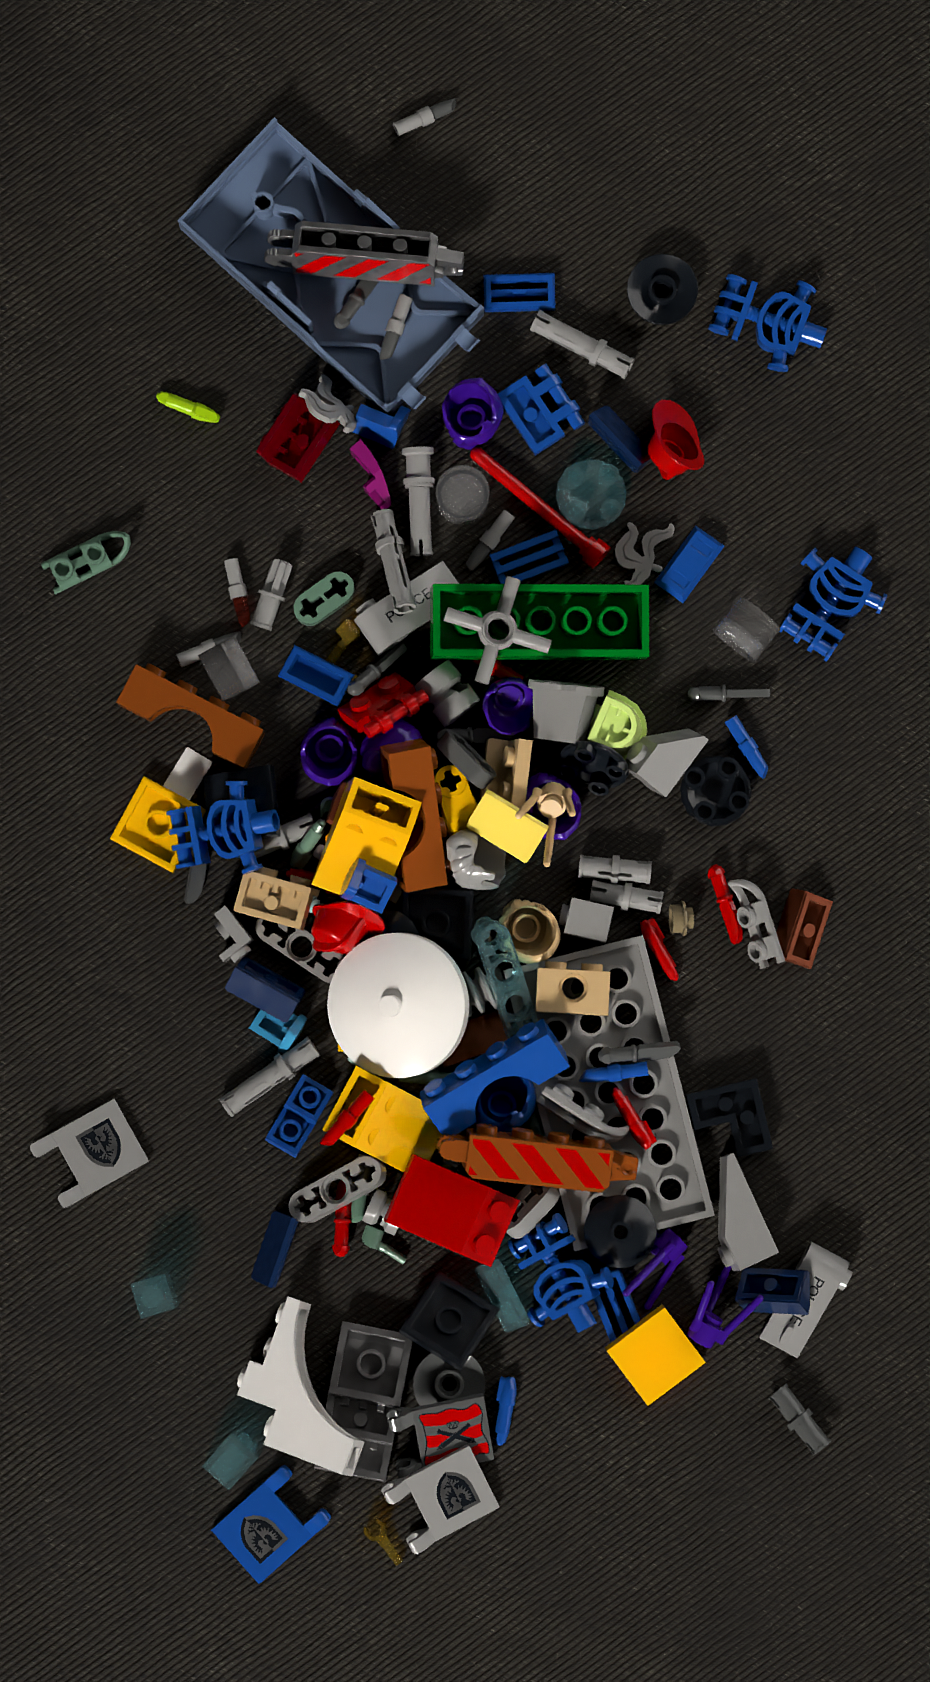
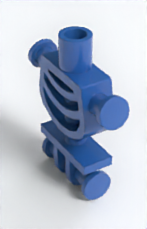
[708,274,827,372]
[778,547,887,662]
[166,781,280,875]
[508,1213,614,1333]

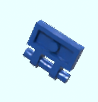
[498,364,586,456]

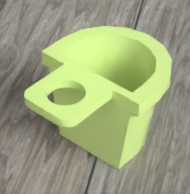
[587,690,647,760]

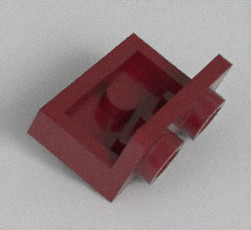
[256,393,340,483]

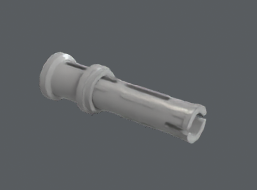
[402,447,435,556]

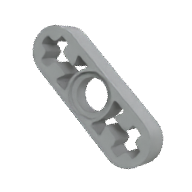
[255,918,344,983]
[289,1156,387,1223]

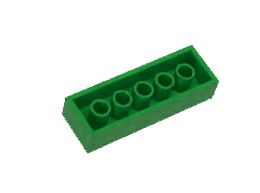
[430,584,649,660]

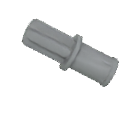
[250,559,292,631]

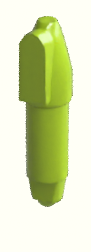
[156,391,221,423]

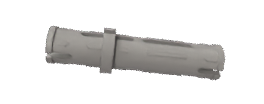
[530,310,635,379]
[371,509,416,614]
[219,1036,320,1117]

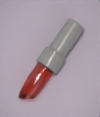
[224,558,251,627]

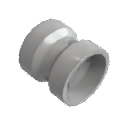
[362,1188,399,1236]

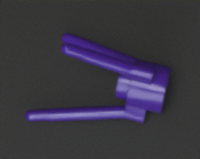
[622,1228,688,1310]
[687,1266,764,1349]

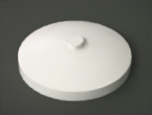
[327,933,469,1078]

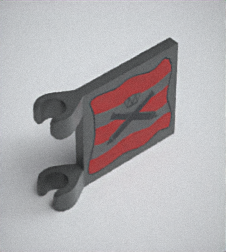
[386,1393,494,1479]

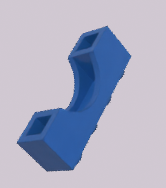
[420,1018,570,1135]

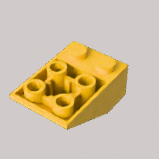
[311,777,422,895]
[322,1066,442,1172]

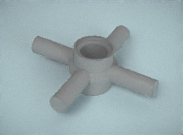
[443,576,552,684]

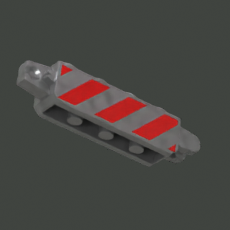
[264,221,464,286]

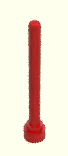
[470,447,611,569]

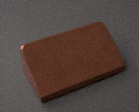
[774,888,833,969]
[442,1010,510,1068]

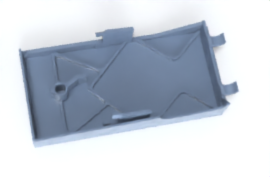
[178,117,484,416]

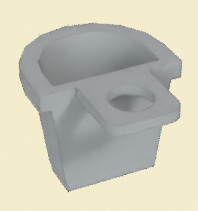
[528,679,604,744]

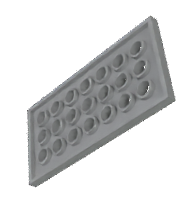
[503,935,715,1251]

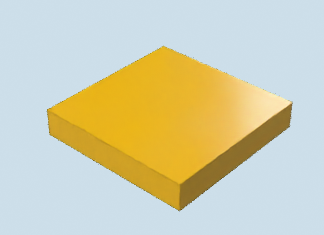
[110,776,206,873]
[604,1304,706,1406]

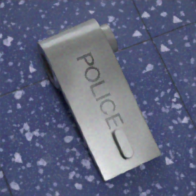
[354,561,459,656]
[759,1241,853,1358]

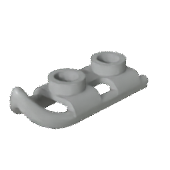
[728,879,785,969]
[536,1083,629,1143]

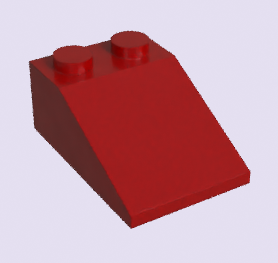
[383,1154,520,1267]

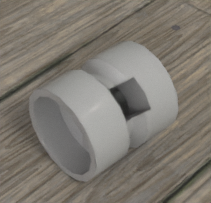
[415,660,480,728]

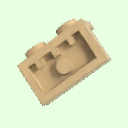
[479,738,533,808]
[233,867,320,931]

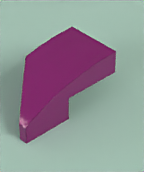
[350,439,392,509]

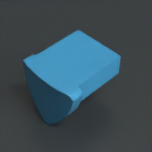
[249,1009,307,1054]

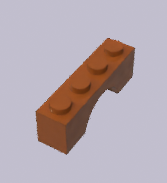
[116,663,265,769]
[379,738,451,893]

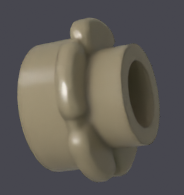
[669,901,694,936]

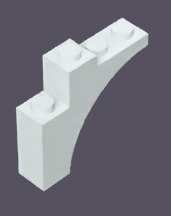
[237,1296,365,1476]

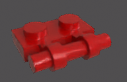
[338,672,429,738]

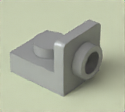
[214,905,254,963]

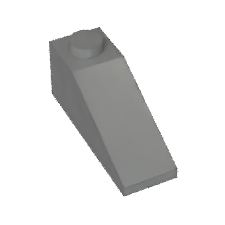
[718,1153,779,1271]

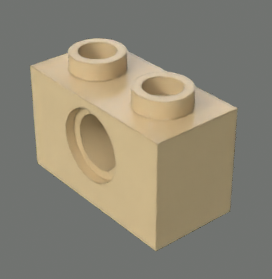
[535,961,611,1016]

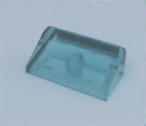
[475,1257,530,1332]

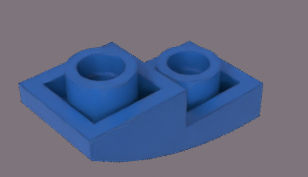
[265,1074,334,1158]

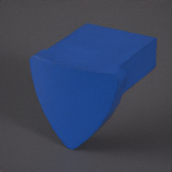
[353,404,411,449]
[340,858,397,914]

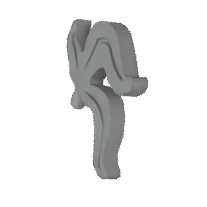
[298,374,356,433]
[615,522,675,585]

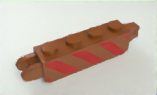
[435,1123,638,1193]

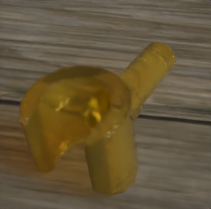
[326,619,360,664]
[364,1519,403,1566]

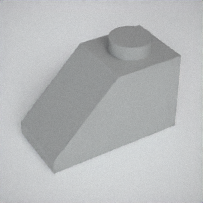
[625,728,708,797]

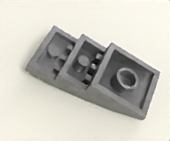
[314,1321,412,1482]

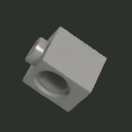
[558,898,614,944]

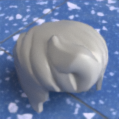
[446,828,506,890]

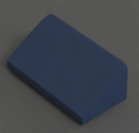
[588,406,651,473]
[225,957,306,1022]
[251,1211,299,1288]
[735,1268,810,1315]

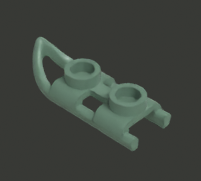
[40,531,131,595]

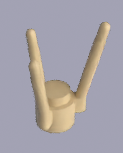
[515,782,576,867]

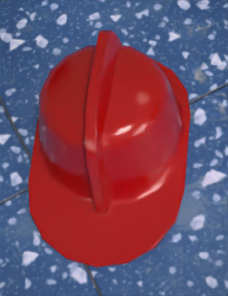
[647,400,705,480]
[311,901,385,954]

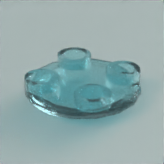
[556,459,627,530]

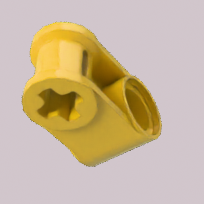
[434,765,477,837]

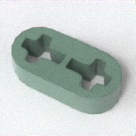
[294,571,355,626]

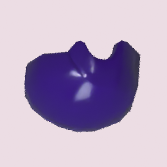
[483,677,533,735]

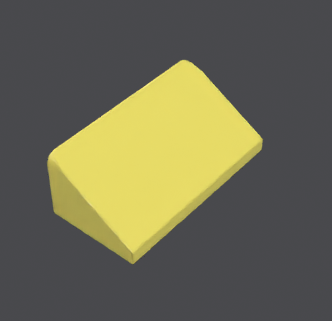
[466,789,549,863]

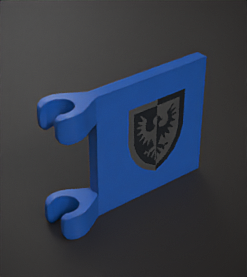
[211,1465,331,1584]

